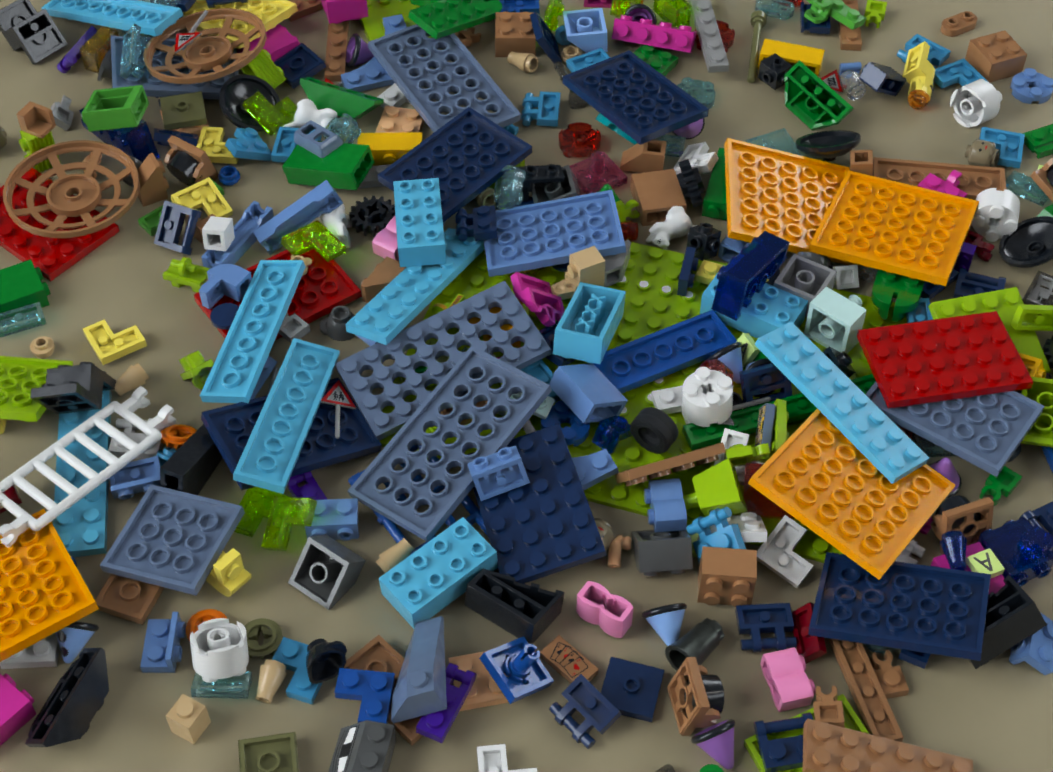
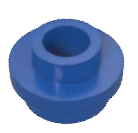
[218,165,240,185]

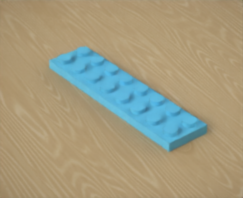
[41,0,183,37]
[346,228,485,345]
[200,260,305,403]
[755,322,929,484]
[233,338,340,494]
[53,390,112,557]

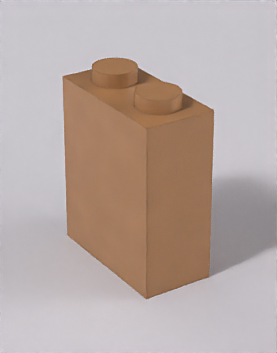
[630,169,687,226]

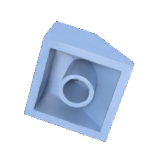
[563,8,608,53]

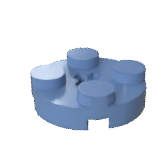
[1010,68,1053,104]

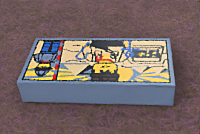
[755,403,776,450]

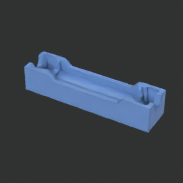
[253,180,343,255]
[201,201,274,269]

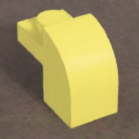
[206,548,251,597]

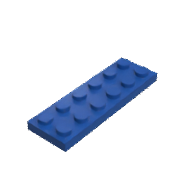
[594,310,737,393]

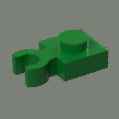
[979,466,1022,506]

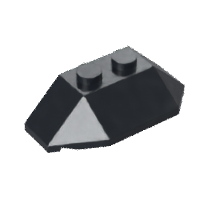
[25,648,109,747]

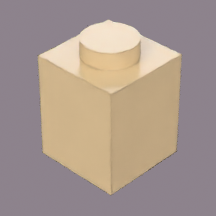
[166,694,211,744]

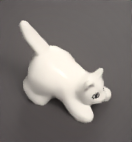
[282,99,341,137]
[318,204,351,248]
[646,206,697,250]

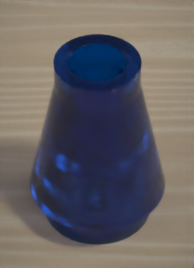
[940,531,967,571]

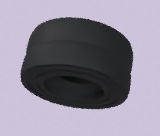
[630,407,678,454]

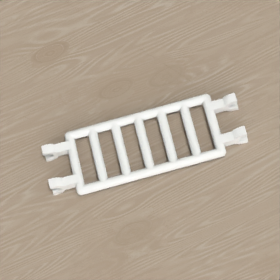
[0,386,177,548]

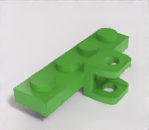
[804,0,866,30]

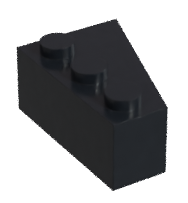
[465,569,565,644]
[968,575,1047,669]

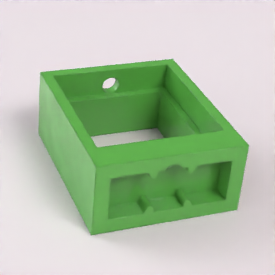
[82,85,149,132]

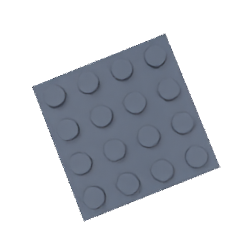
[100,484,245,596]

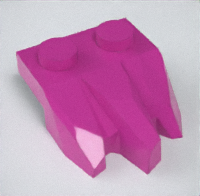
[510,272,565,327]

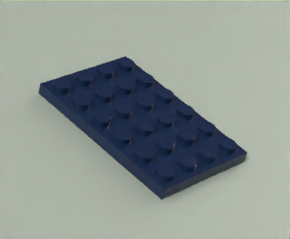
[563,51,709,145]
[378,107,532,223]
[201,378,382,491]
[467,424,607,584]
[809,552,991,661]

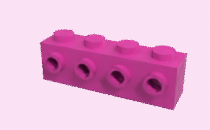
[611,15,697,53]

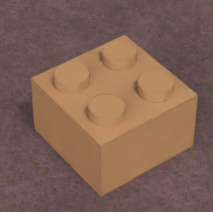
[495,12,536,57]
[965,30,1027,83]
[697,546,757,607]

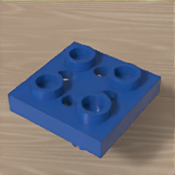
[479,636,554,704]

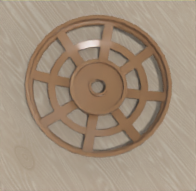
[143,8,267,84]
[3,140,140,238]

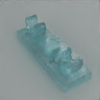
[120,24,147,79]

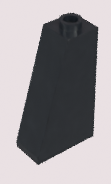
[160,424,223,495]

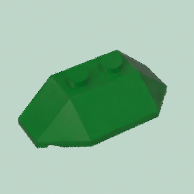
[784,60,854,131]
[300,77,384,122]

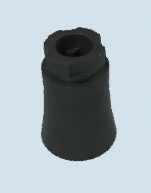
[665,618,725,671]

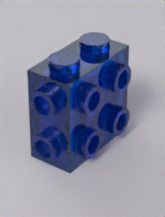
[978,517,1053,587]

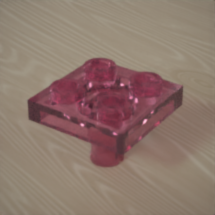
[570,151,627,194]

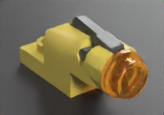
[902,41,936,110]

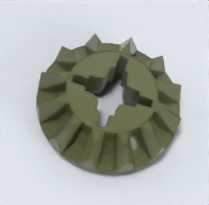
[244,618,283,659]

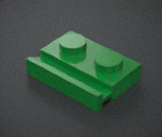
[1022,124,1053,159]

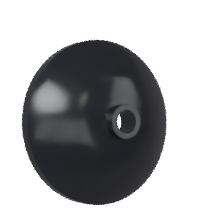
[219,74,281,132]
[795,130,861,161]
[999,216,1053,268]

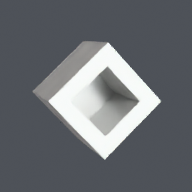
[202,216,235,251]

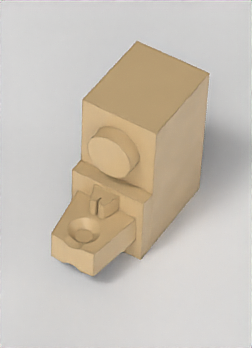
[551,246,605,300]

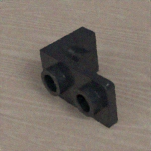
[515,164,565,201]

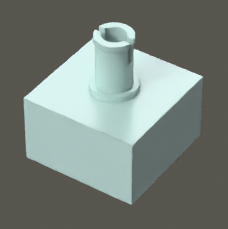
[804,287,867,353]

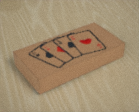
[540,635,599,684]

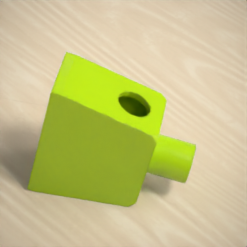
[683,458,747,517]

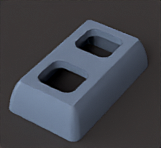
[294,120,343,158]

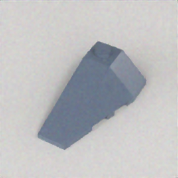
[391,616,447,723]

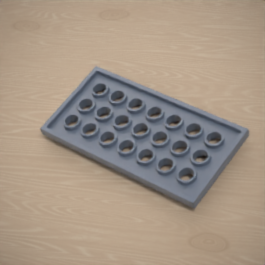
[368,24,521,133]
[335,281,551,441]
[348,346,552,542]

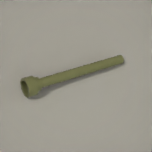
[747,10,767,83]

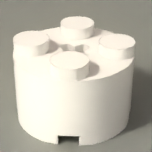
[950,79,1002,127]
[971,188,1020,242]
[682,367,733,427]
[190,618,249,683]

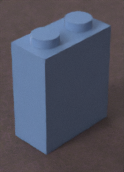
[549,363,628,424]

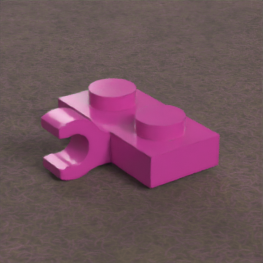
[917,169,967,198]

